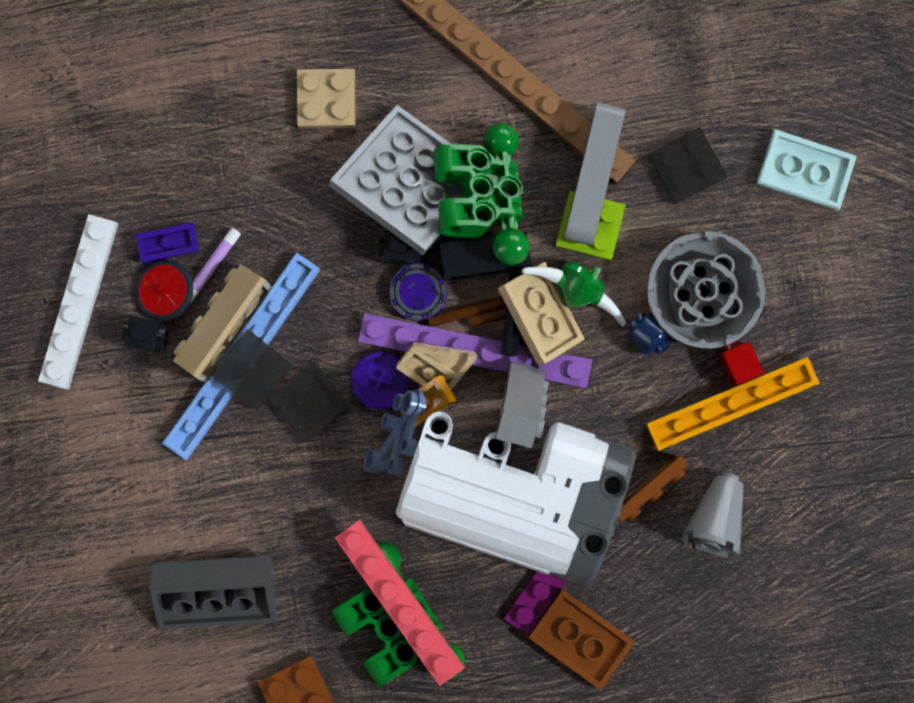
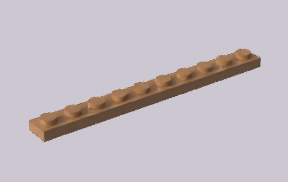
[399,0,635,184]

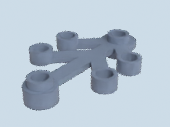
[364,389,427,476]

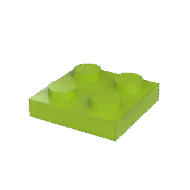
[555,190,626,262]

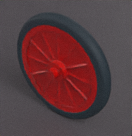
[135,260,193,321]

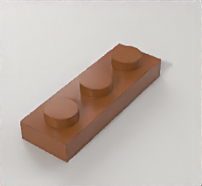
[618,455,689,523]

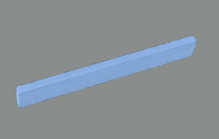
[162,252,321,460]

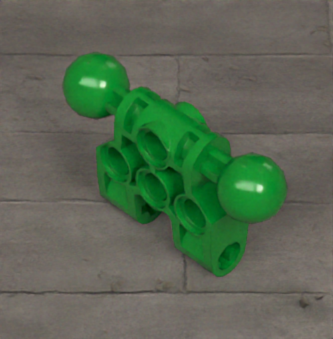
[434,122,530,266]
[330,541,465,688]

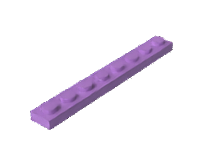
[358,314,592,389]

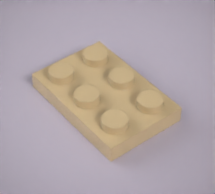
[498,262,585,366]

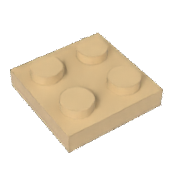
[297,69,356,129]

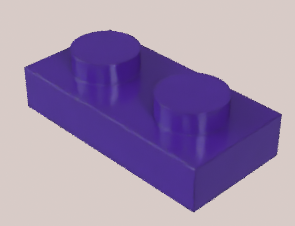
[136,222,200,264]

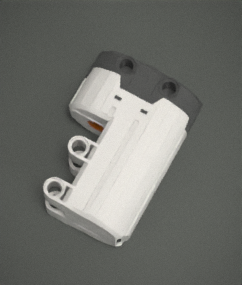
[396,412,637,589]

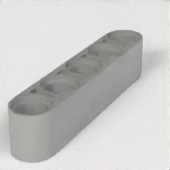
[564,102,626,246]

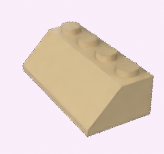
[173,264,272,382]

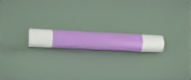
[190,228,241,305]

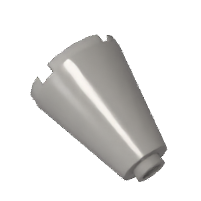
[681,472,744,558]

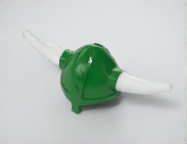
[522,261,626,326]

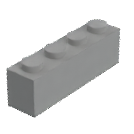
[496,361,549,448]

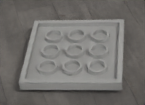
[328,105,480,255]

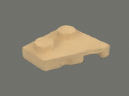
[396,342,477,390]

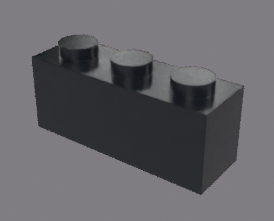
[440,228,532,282]

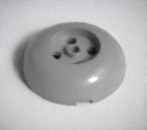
[647,231,766,349]

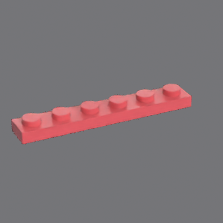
[335,520,465,686]

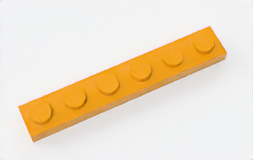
[646,357,820,451]

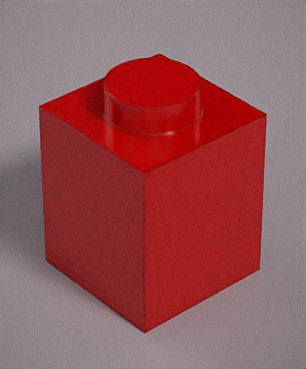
[718,340,764,387]

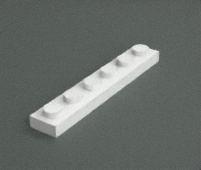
[38,214,118,390]

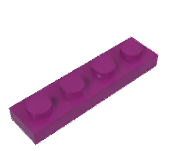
[504,571,566,636]

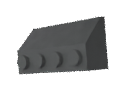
[149,556,277,630]

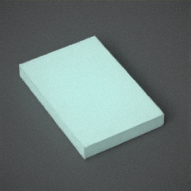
[756,129,857,212]

